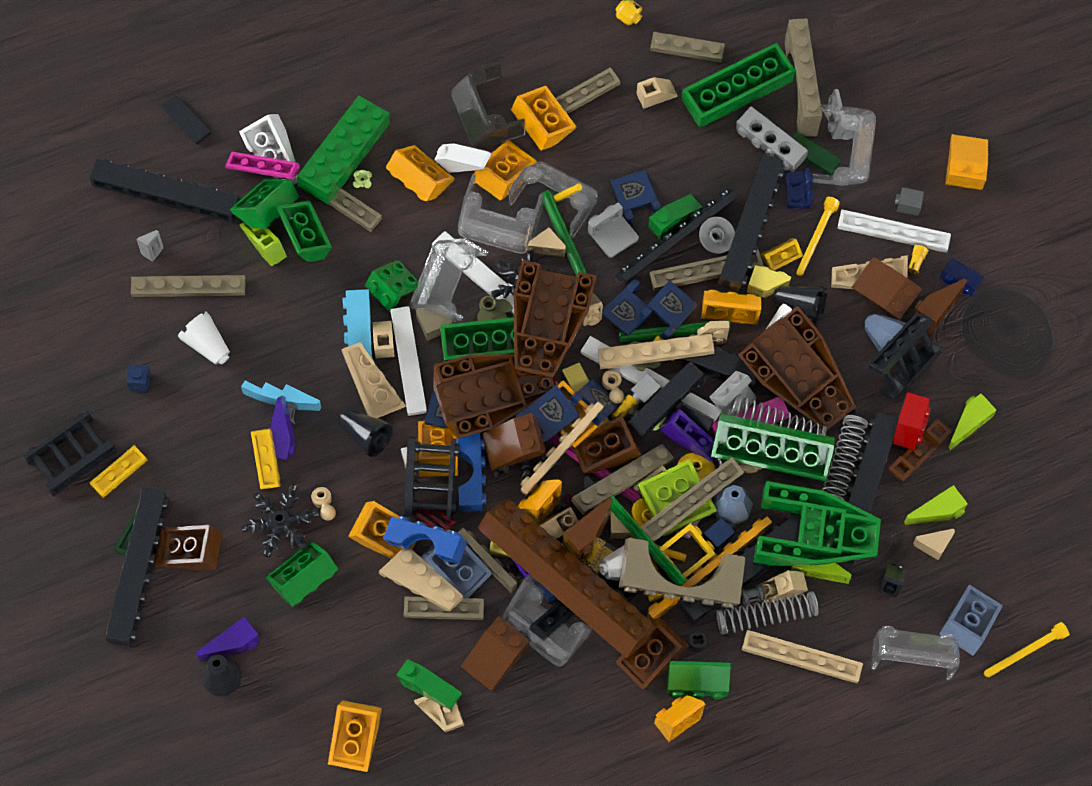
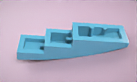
[241,381,321,411]

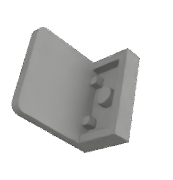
[824,89,863,140]
[588,202,638,258]
[710,371,756,415]

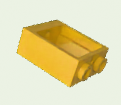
[659,523,715,578]

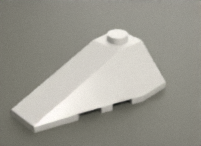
[239,114,297,185]

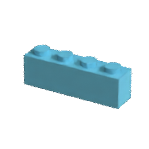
[343,289,372,361]

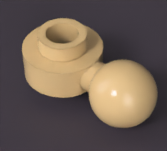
[602,370,624,404]
[311,487,336,521]

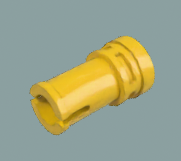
[907,245,928,274]
[611,394,639,419]

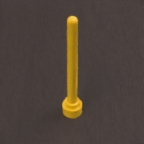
[796,197,840,276]
[984,622,1069,677]

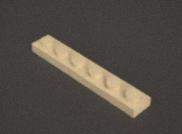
[598,334,714,369]
[520,402,604,496]
[742,630,863,684]

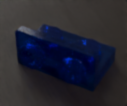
[785,167,814,209]
[940,258,984,296]

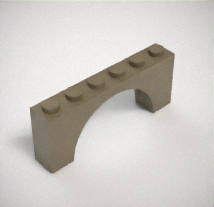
[784,18,822,137]
[619,538,745,608]

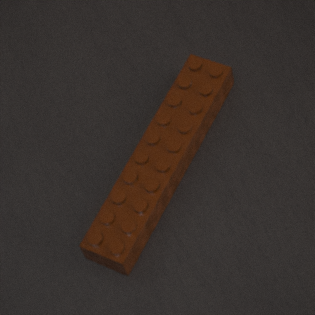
[477,499,656,658]

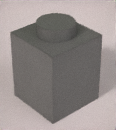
[894,187,924,216]

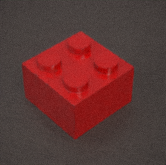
[893,392,932,450]

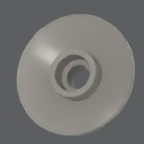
[699,217,735,254]

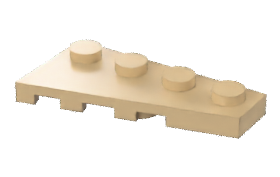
[379,547,463,612]

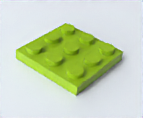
[637,459,717,537]

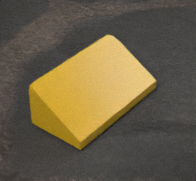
[760,238,803,271]

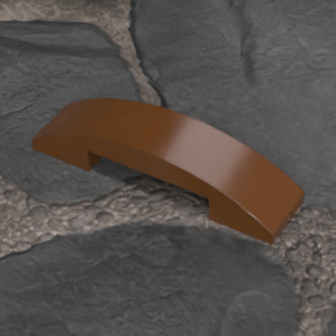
[888,419,952,482]

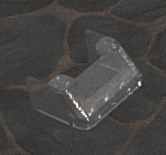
[812,105,876,185]
[509,161,598,239]
[458,174,544,254]
[410,238,488,321]
[502,575,593,666]
[871,626,960,680]

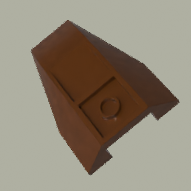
[514,260,597,378]
[738,306,856,430]
[434,354,555,439]

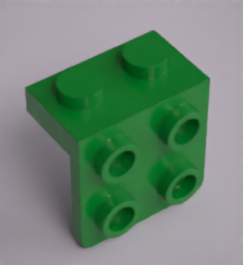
[365,261,421,311]

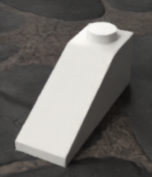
[434,143,491,173]

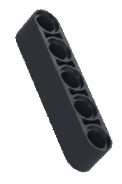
[628,362,706,438]

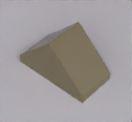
[416,308,453,341]

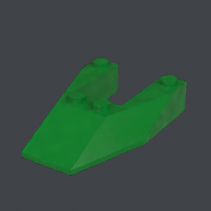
[753,481,881,566]

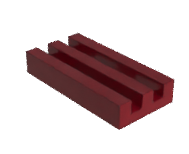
[413,499,456,531]

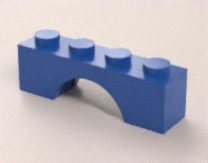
[457,433,486,512]
[383,516,467,564]

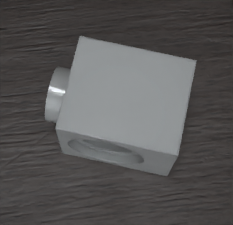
[631,373,663,404]

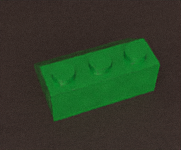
[230,178,299,229]
[277,201,332,262]
[265,541,339,607]
[667,661,731,699]

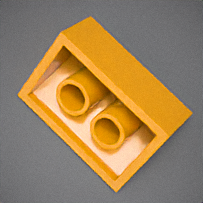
[511,86,576,151]
[386,145,455,202]
[701,290,761,325]

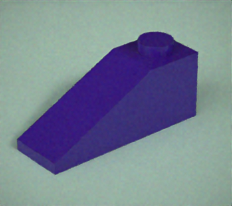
[270,396,296,460]
[659,409,715,462]
[196,617,260,661]

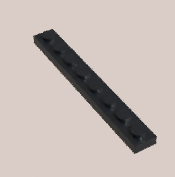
[615,188,739,281]

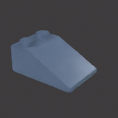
[420,530,492,598]
[939,585,1003,656]

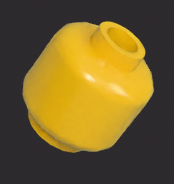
[615,0,642,26]

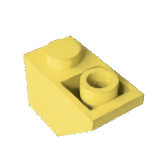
[747,265,791,298]

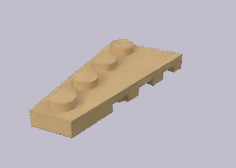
[831,255,908,289]
[341,342,406,418]

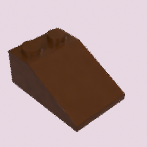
[851,257,922,320]
[912,278,968,337]
[482,413,547,471]
[573,416,642,474]
[563,497,612,561]
[154,525,223,571]
[460,616,530,692]
[616,618,689,690]

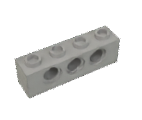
[736,107,808,173]

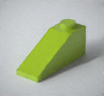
[240,222,287,266]
[948,394,996,450]
[904,485,968,525]
[791,563,851,584]

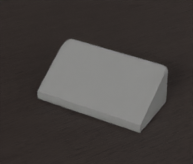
[137,230,163,262]

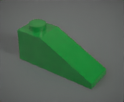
[648,194,703,240]
[397,659,462,710]

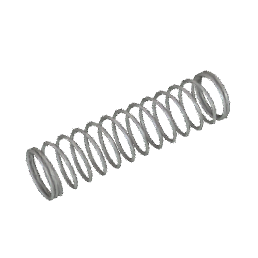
[728,394,827,436]
[822,415,868,501]
[716,591,819,635]

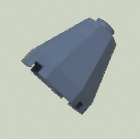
[865,314,906,352]
[713,485,753,528]

